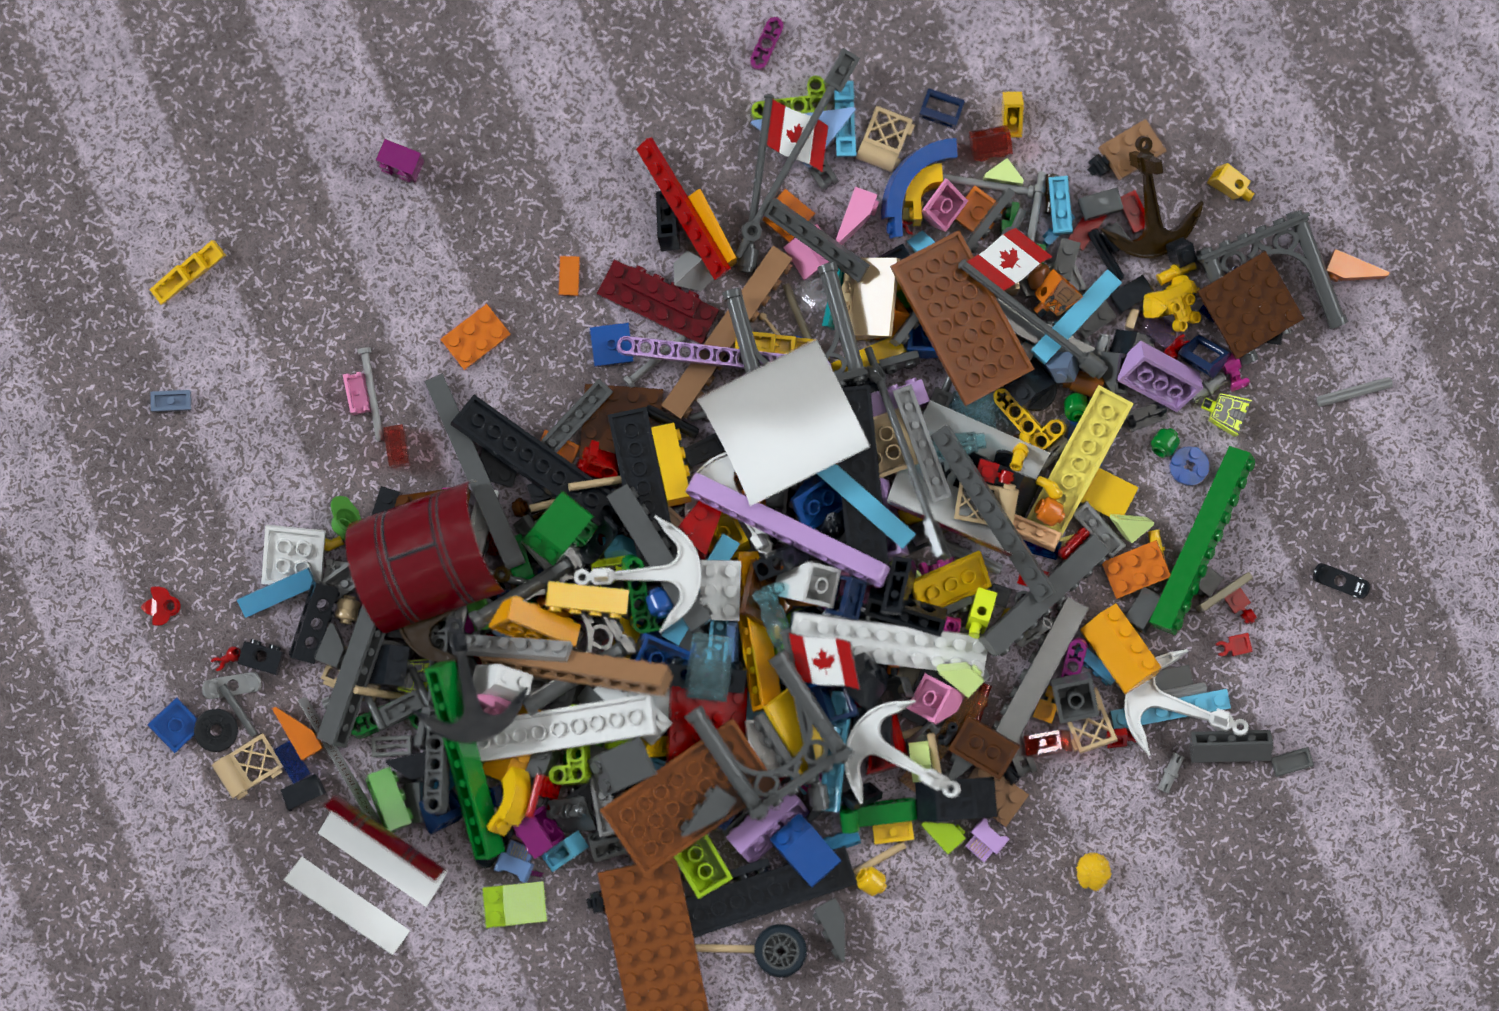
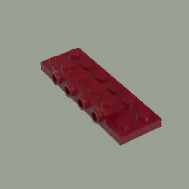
[597,259,719,345]

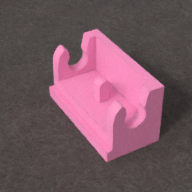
[343,372,371,415]

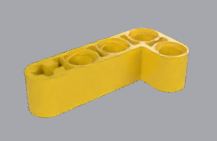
[993,388,1067,450]

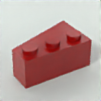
[677,501,722,560]
[867,713,909,775]

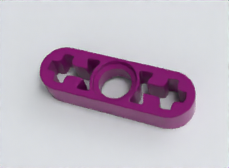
[750,17,783,70]
[1061,638,1088,677]

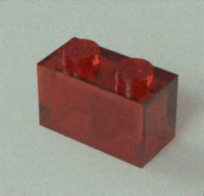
[968,125,1013,161]
[383,424,411,468]
[1024,730,1072,758]

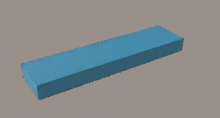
[237,567,315,618]

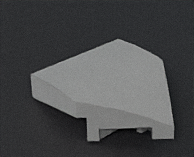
[322,559,356,604]

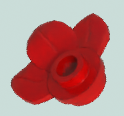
[1163,334,1190,360]
[141,586,181,626]

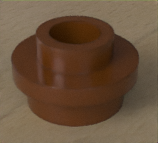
[512,498,529,517]

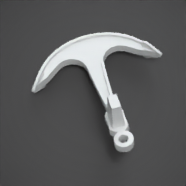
[685,452,781,566]
[574,515,701,633]
[1125,649,1248,756]
[844,700,960,804]

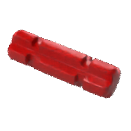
[1058,527,1089,559]

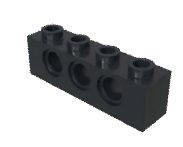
[289,579,340,664]
[864,587,948,637]
[665,656,747,693]

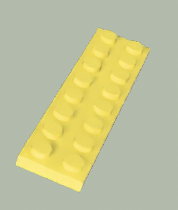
[1026,385,1134,543]

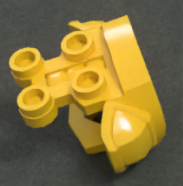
[1143,275,1201,332]

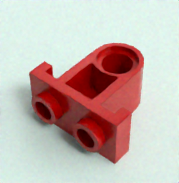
[576,440,619,479]

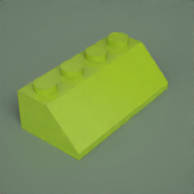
[674,834,733,899]

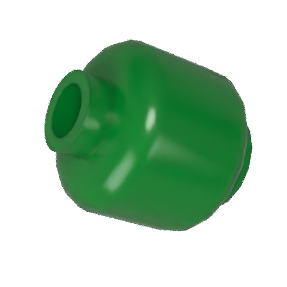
[1064,393,1089,422]
[1151,428,1180,458]

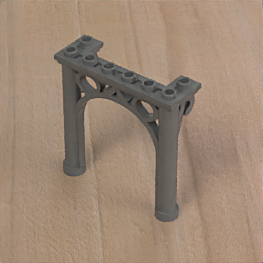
[1196,210,1348,366]
[722,262,868,388]
[468,548,636,716]
[684,650,854,820]

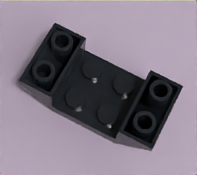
[953,449,1039,517]
[915,777,997,822]

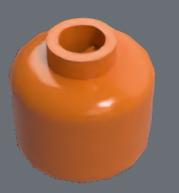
[1034,497,1065,526]

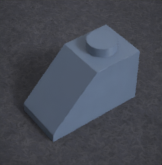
[1040,352,1080,383]

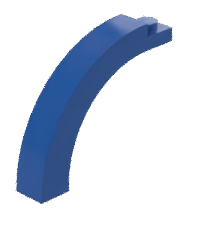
[881,138,958,239]

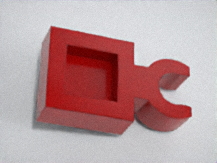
[1215,632,1253,656]

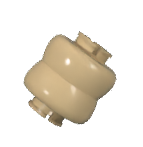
[335,595,361,625]

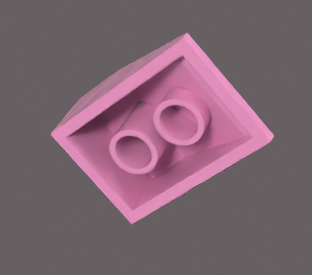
[836,187,879,245]

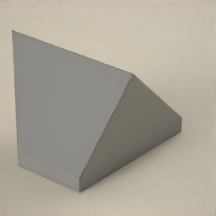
[673,251,714,292]

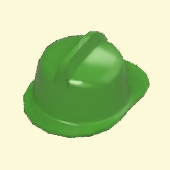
[331,496,361,540]

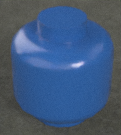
[646,587,674,619]

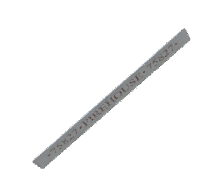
[298,697,383,826]

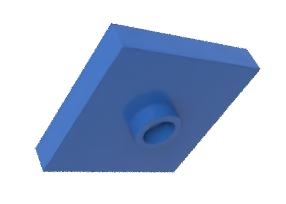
[590,323,634,367]
[147,697,197,753]

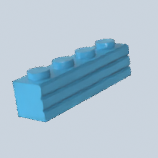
[1074,644,1115,686]
[823,832,861,850]

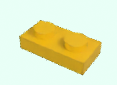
[872,821,914,844]

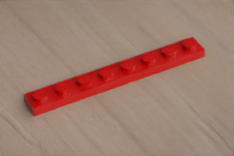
[636,137,731,280]

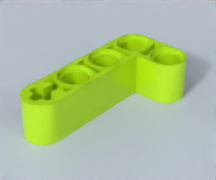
[751,75,827,120]
[549,704,591,785]

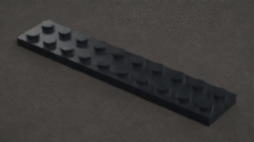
[838,385,890,586]
[450,394,623,531]
[608,407,678,595]
[685,846,857,938]

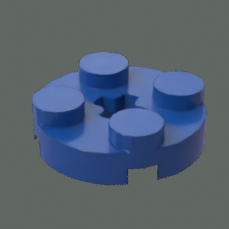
[1169,446,1209,486]

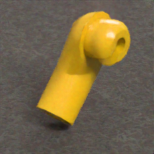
[1036,476,1062,500]
[324,536,344,551]

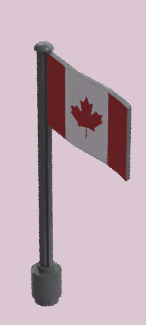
[737,94,828,273]
[958,228,1108,379]
[779,628,860,811]

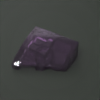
[1138,310,1176,348]

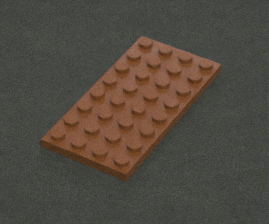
[890,230,1034,406]
[599,718,775,876]
[598,857,709,1011]

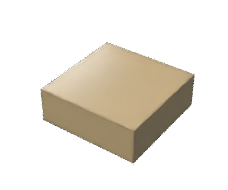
[1124,309,1139,331]

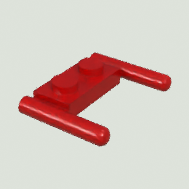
[526,774,561,818]

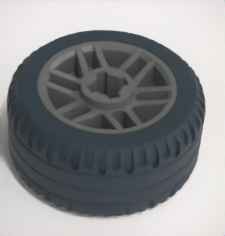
[754,924,807,978]

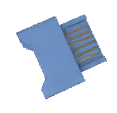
[494,840,534,883]

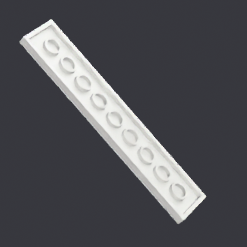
[791,611,988,676]
[477,694,657,762]

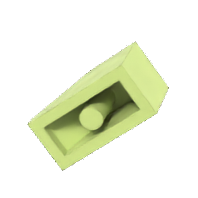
[936,662,984,698]

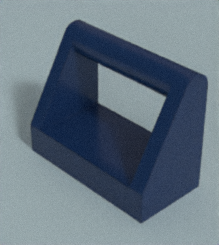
[919,88,965,129]
[1178,334,1231,379]
[825,575,867,620]
[812,685,859,726]
[419,789,463,835]

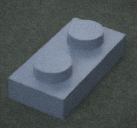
[150,390,192,412]

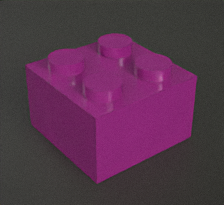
[376,139,424,183]
[513,805,566,859]

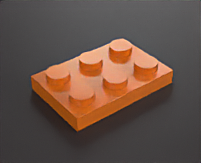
[440,304,511,371]
[1102,540,1171,599]

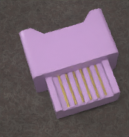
[965,818,1010,862]

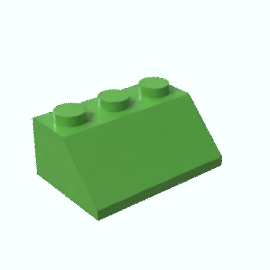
[365,767,413,833]

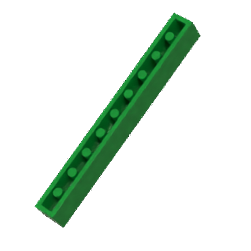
[1149,446,1255,636]
[424,660,505,860]

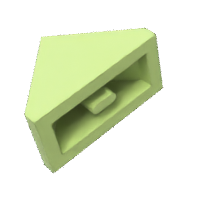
[983,158,1024,186]
[1110,514,1154,543]
[908,741,931,782]

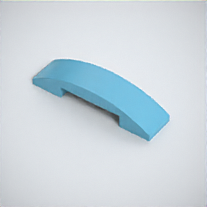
[834,81,856,157]

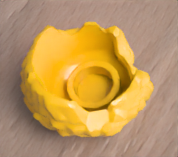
[1076,852,1112,891]

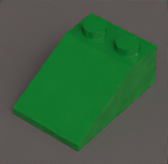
[522,491,593,566]

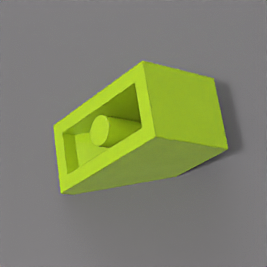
[920,822,966,854]

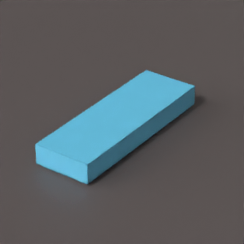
[1048,176,1073,235]

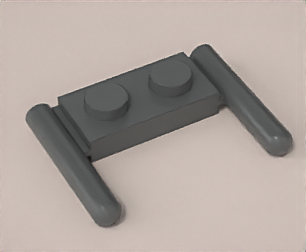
[363,667,428,731]

